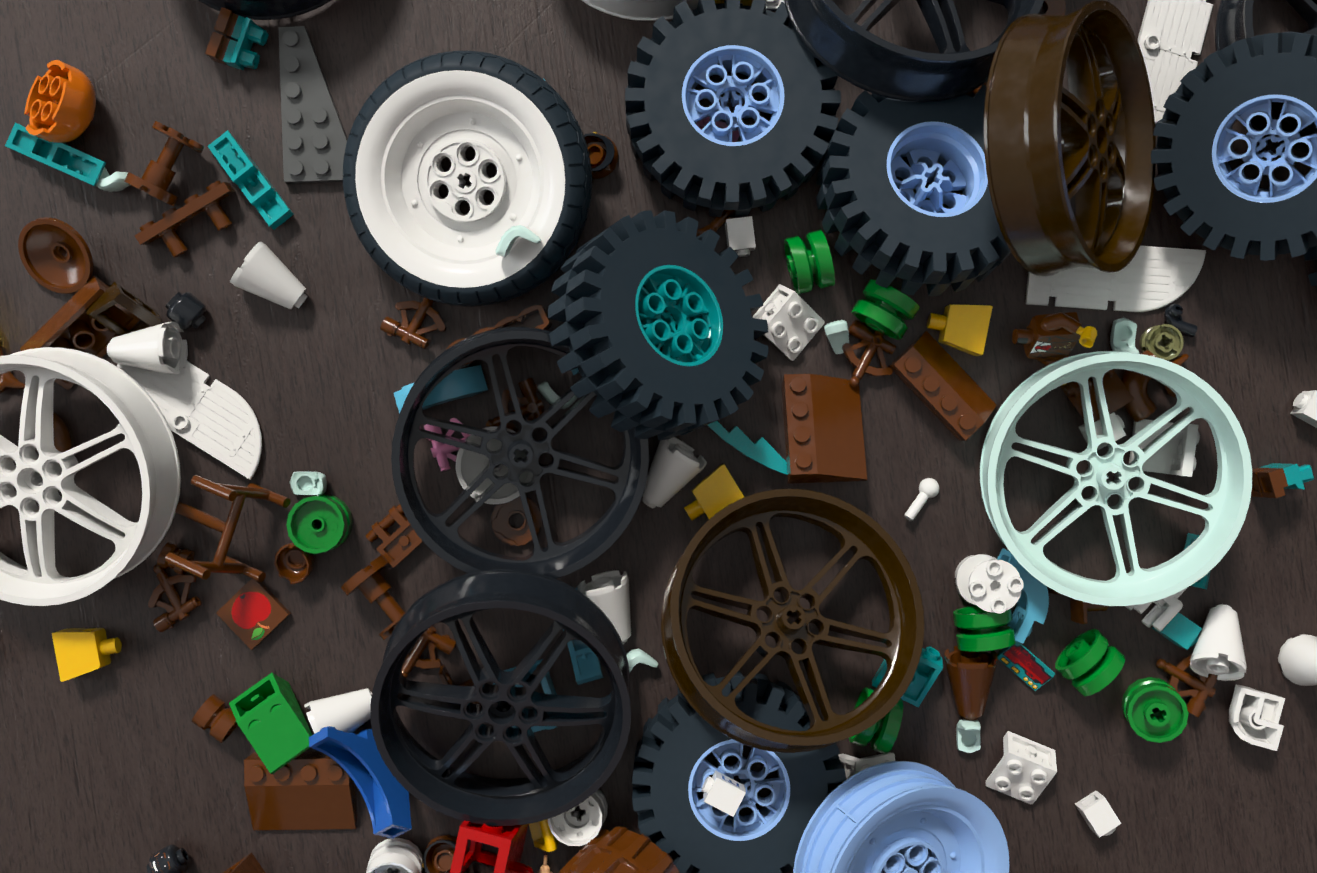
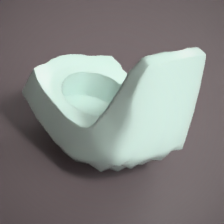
[96,167,131,192]
[495,225,542,258]
[1110,318,1139,354]
[824,320,849,354]
[537,381,577,409]
[290,471,327,495]
[626,648,658,673]
[956,719,981,753]

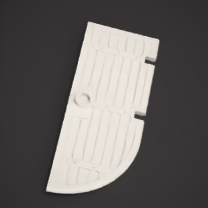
[1137,0,1213,124]
[1025,246,1206,312]
[116,361,262,480]

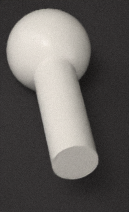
[904,478,940,522]

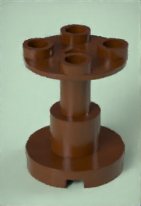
[124,121,205,206]
[341,555,405,640]

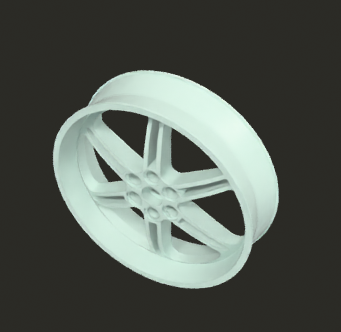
[980,351,1252,606]

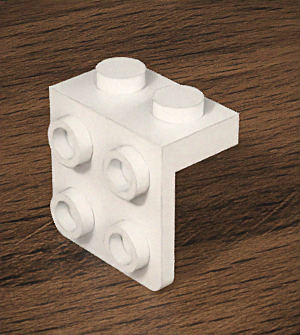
[1129,419,1200,477]

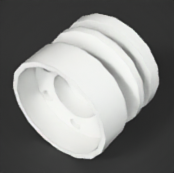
[548,789,608,846]
[366,838,423,873]

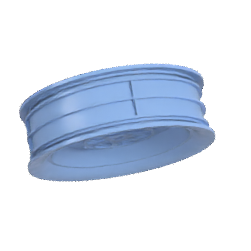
[793,761,1010,873]

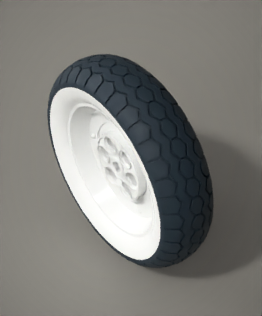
[343,51,592,306]

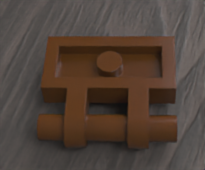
[365,504,423,568]

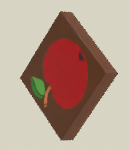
[216,579,291,650]

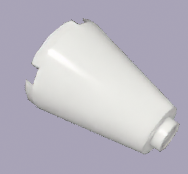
[230,242,308,309]
[107,322,188,374]
[642,437,707,508]
[577,570,631,644]
[1190,604,1247,681]
[1278,634,1317,686]
[304,688,372,734]

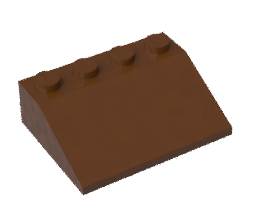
[781,374,867,484]
[244,751,357,831]

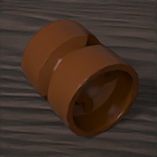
[191,694,238,743]

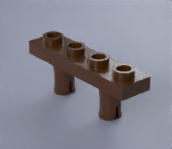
[135,180,236,258]

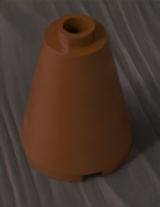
[944,646,998,721]

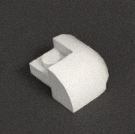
[1229,685,1285,751]

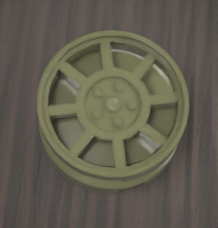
[1140,324,1184,360]

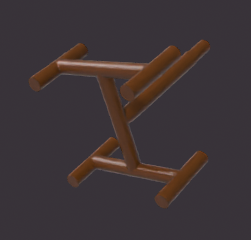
[165,475,291,582]

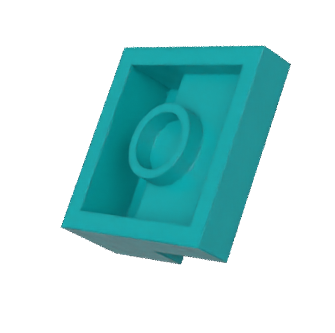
[872,647,943,708]

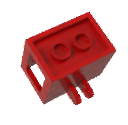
[450,820,534,873]

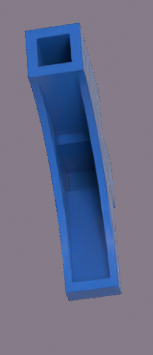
[309,726,412,839]

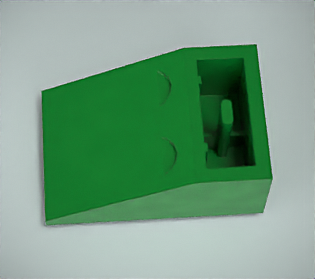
[229,673,312,774]

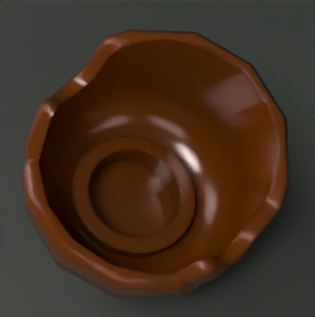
[274,542,315,584]

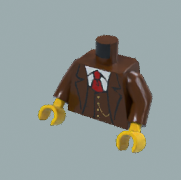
[1012,312,1097,385]

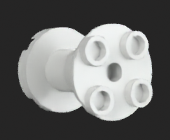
[954,554,1024,614]

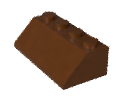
[20,276,140,390]
[888,331,997,441]

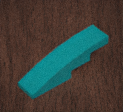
[5,123,106,187]
[208,130,294,230]
[706,421,787,475]

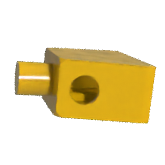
[927,304,993,356]
[684,464,744,520]
[52,628,122,682]

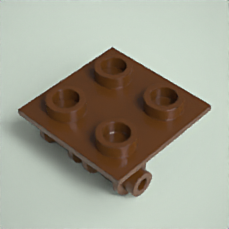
[1060,369,1135,422]

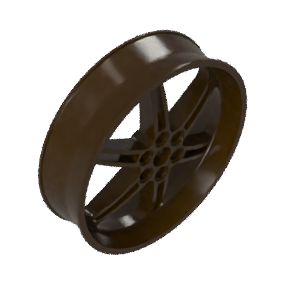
[984,0,1156,276]
[661,489,924,753]

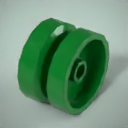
[784,230,835,295]
[851,279,920,340]
[286,494,353,554]
[953,605,1016,652]
[1055,629,1125,696]
[1122,677,1189,743]
[849,687,904,754]

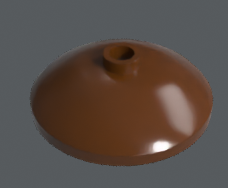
[18,217,93,294]

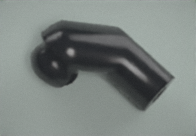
[1164,304,1197,338]

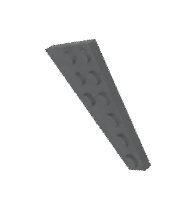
[278,26,347,184]

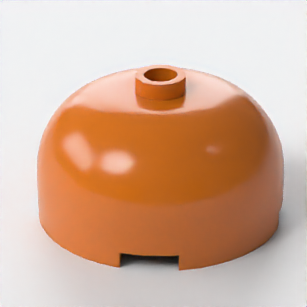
[25,60,96,143]

